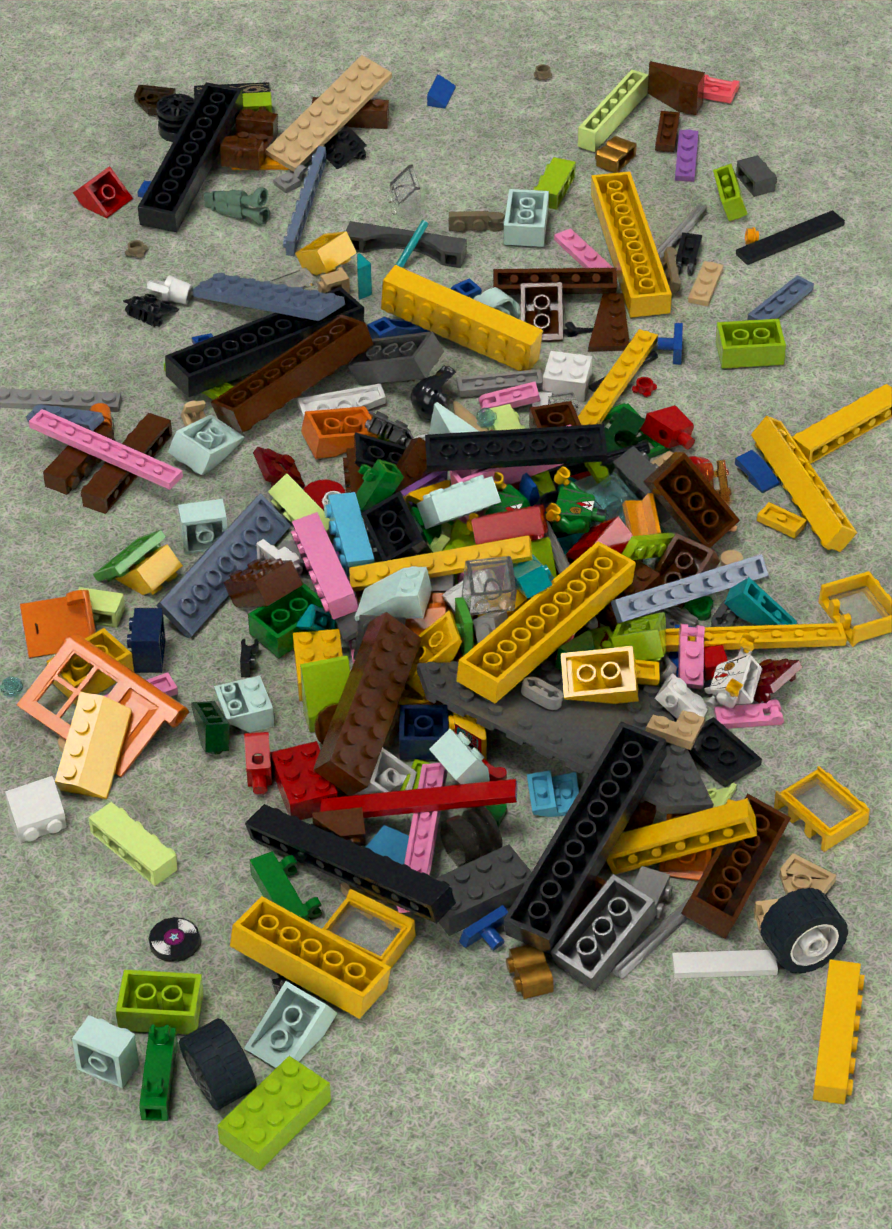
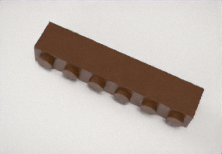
[493,268,617,295]
[81,413,172,514]

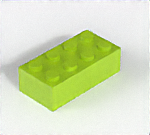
[217,1056,331,1171]

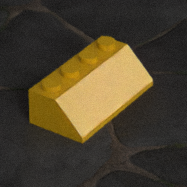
[55,692,132,799]

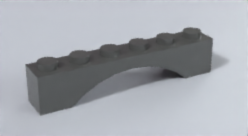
[346,221,467,268]

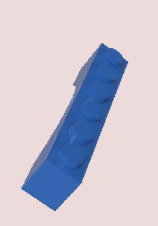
[367,278,482,339]

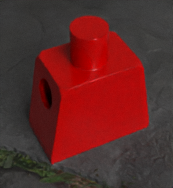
[641,405,695,449]
[244,732,272,794]

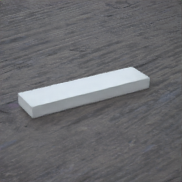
[672,950,778,978]

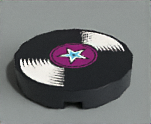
[148,917,200,962]

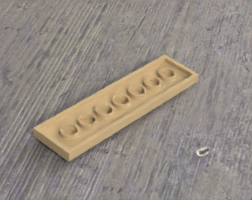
[265,55,392,172]

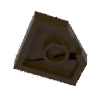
[134,85,176,115]

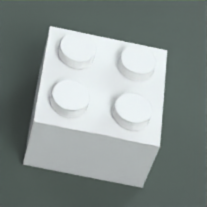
[542,351,592,401]

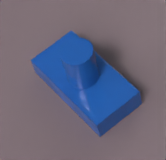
[657,323,683,365]
[459,905,508,951]

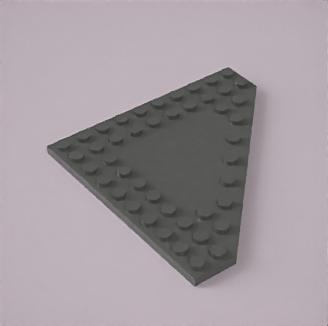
[417,659,714,814]

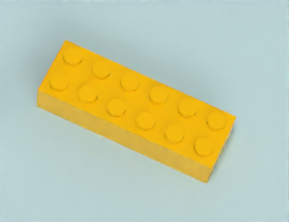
[230,896,391,1019]

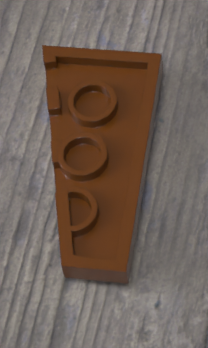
[588,293,630,352]

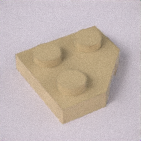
[779,853,836,895]

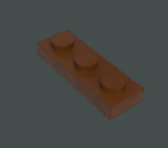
[655,111,680,152]

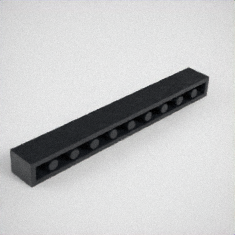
[245,804,456,924]

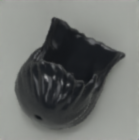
[411,365,456,421]

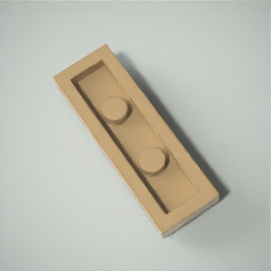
[688,261,724,306]

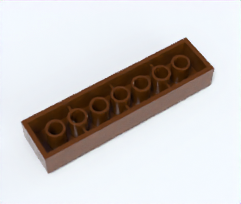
[211,315,374,433]
[313,612,422,796]

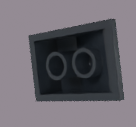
[354,432,407,468]

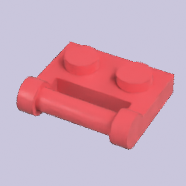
[703,75,740,104]

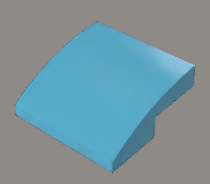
[527,770,579,817]

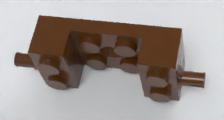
[220,106,278,171]

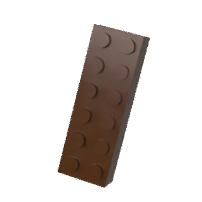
[681,793,791,939]

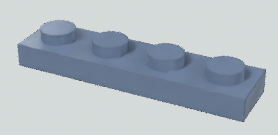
[747,275,814,320]
[26,404,105,431]

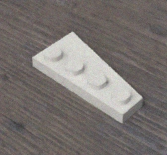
[297,384,386,419]

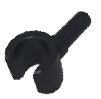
[563,322,593,337]

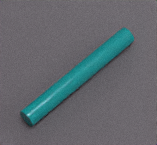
[395,220,429,268]

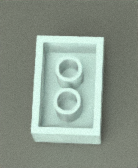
[504,189,549,247]
[417,475,501,529]

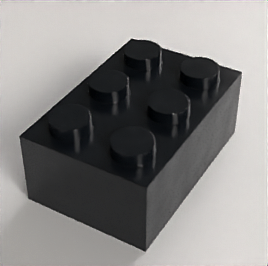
[361,491,433,561]

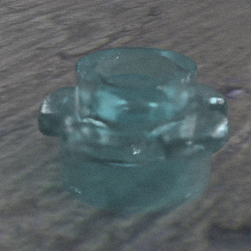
[476,408,497,428]
[0,677,23,697]

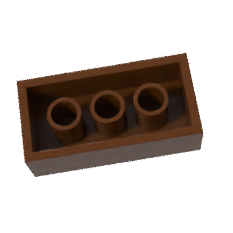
[643,452,740,548]

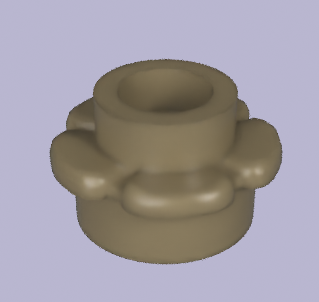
[534,64,552,80]

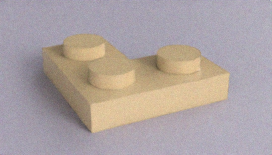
[645,710,705,750]

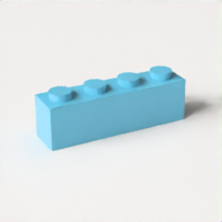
[324,492,374,577]

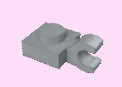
[273,165,308,193]

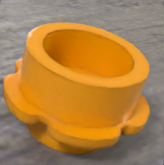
[745,227,759,244]

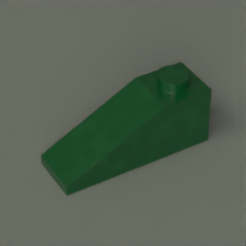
[191,701,229,755]

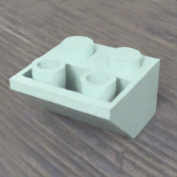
[214,675,274,732]

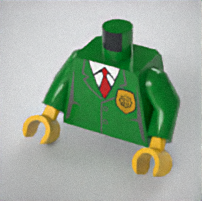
[546,467,607,534]
[466,472,530,531]

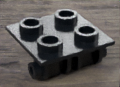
[323,125,367,169]
[123,294,180,327]

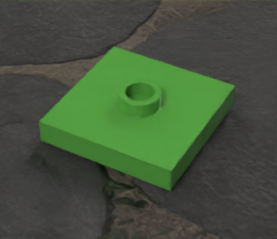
[455,597,474,657]

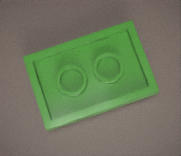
[93,530,166,581]

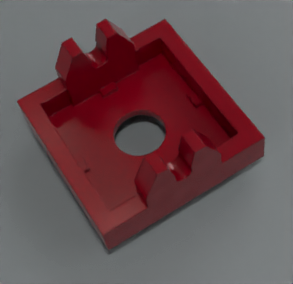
[253,446,305,489]
[753,659,803,704]

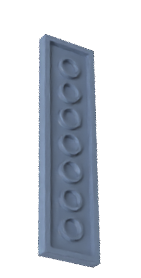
[192,273,345,321]
[156,493,291,638]

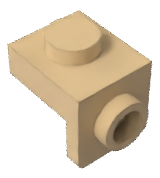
[181,400,206,427]

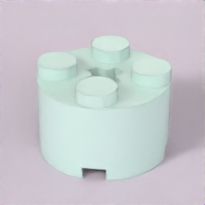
[474,287,520,319]

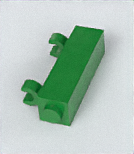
[356,459,404,518]
[250,851,322,922]
[139,1024,178,1121]

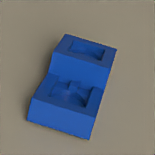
[735,450,780,493]
[519,473,540,506]

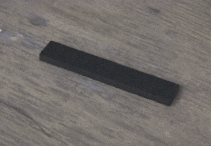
[736,210,845,265]

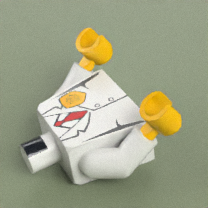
[704,634,762,708]

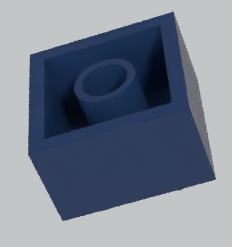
[127,608,166,673]
[399,705,448,760]

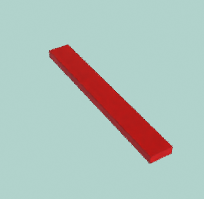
[320,779,517,818]

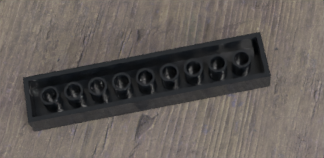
[138,82,243,233]
[165,287,364,398]
[503,721,667,955]

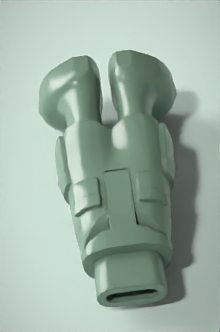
[204,187,270,224]

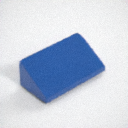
[427,74,456,109]

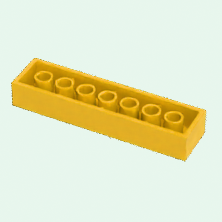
[381,265,543,371]

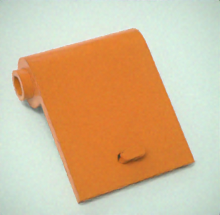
[20,590,96,658]

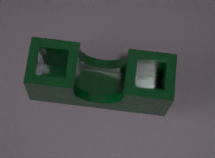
[604,406,645,476]

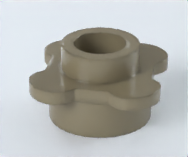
[125,240,148,258]

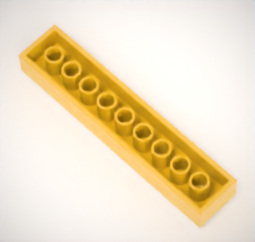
[591,171,672,318]
[456,541,636,703]

